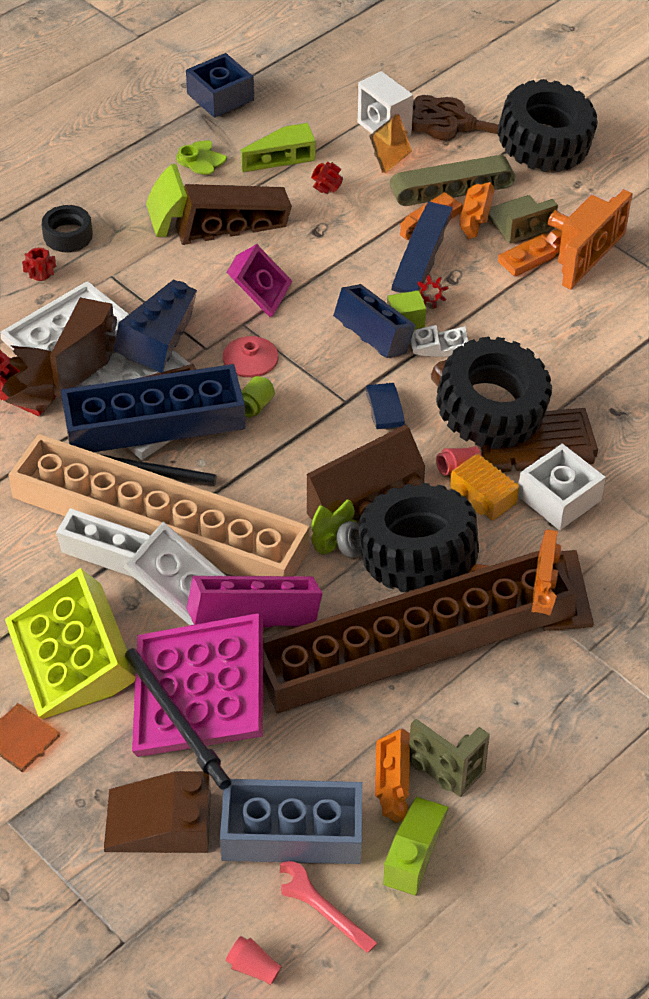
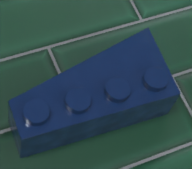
[113,279,197,373]

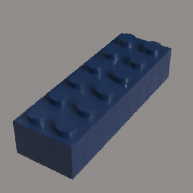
[61,364,246,452]

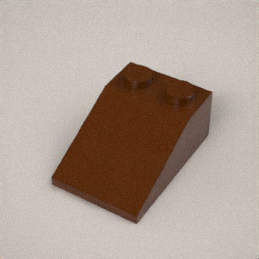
[50,297,117,397]
[104,771,211,853]

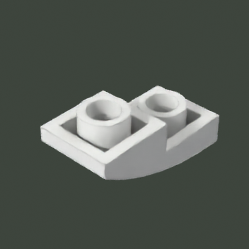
[411,325,468,357]

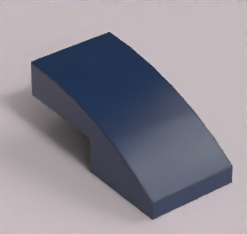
[366,382,405,429]

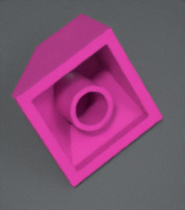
[226,244,292,317]

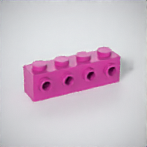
[187,576,323,627]

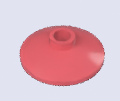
[223,336,278,377]

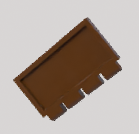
[477,408,598,473]

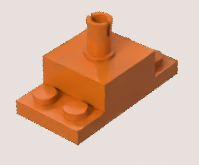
[548,189,633,290]

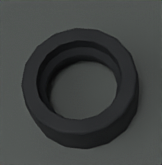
[41,205,93,252]

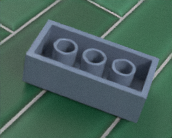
[220,779,362,864]

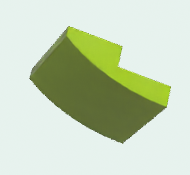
[146,164,187,237]

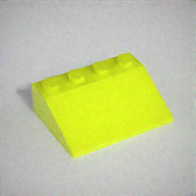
[5,568,136,719]

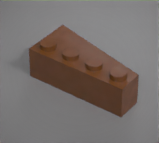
[175,184,292,245]

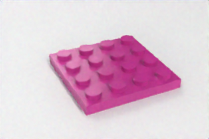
[132,613,263,757]

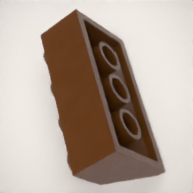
[307,424,425,521]

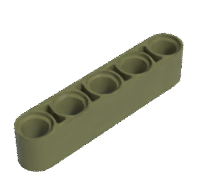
[390,155,516,206]

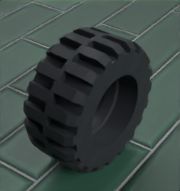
[498,79,598,172]
[436,337,552,449]
[359,483,479,593]

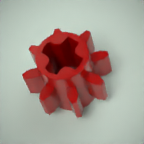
[311,162,343,194]
[22,247,57,281]
[417,274,449,308]

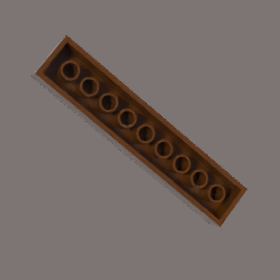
[263,551,577,713]

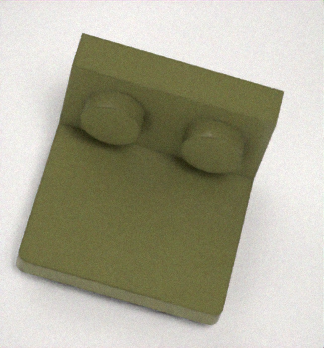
[488,195,558,244]
[409,719,490,797]

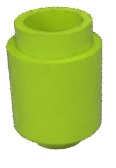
[241,376,275,418]

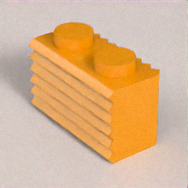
[450,453,519,521]

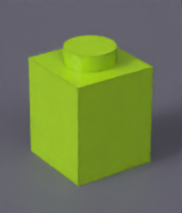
[387,290,426,330]

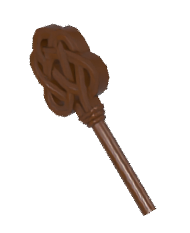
[412,95,499,140]

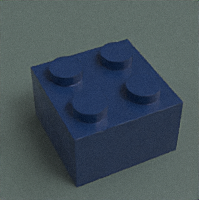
[186,53,254,118]

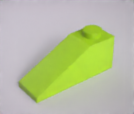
[241,123,315,172]
[383,796,448,896]

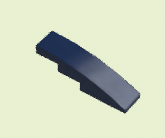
[391,201,453,293]

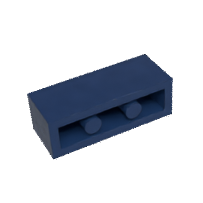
[333,284,416,358]

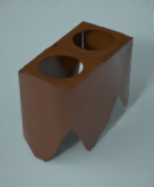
[2,345,54,412]

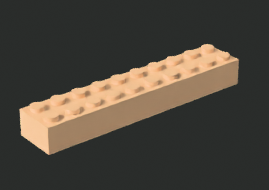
[9,434,309,576]

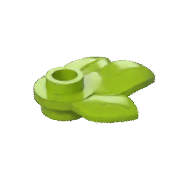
[176,140,227,175]
[311,499,357,554]

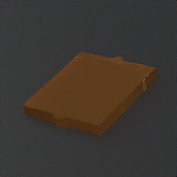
[369,114,412,173]
[0,703,60,772]

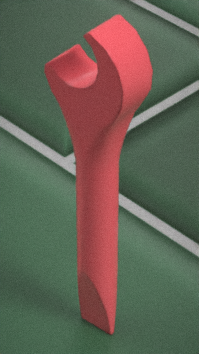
[280,861,377,953]

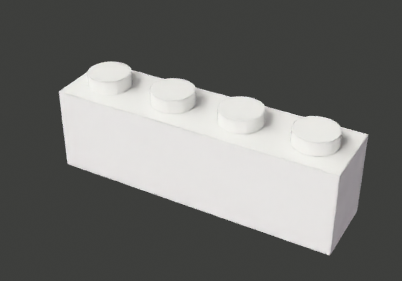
[56,508,151,577]

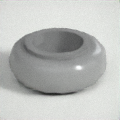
[336,521,362,559]

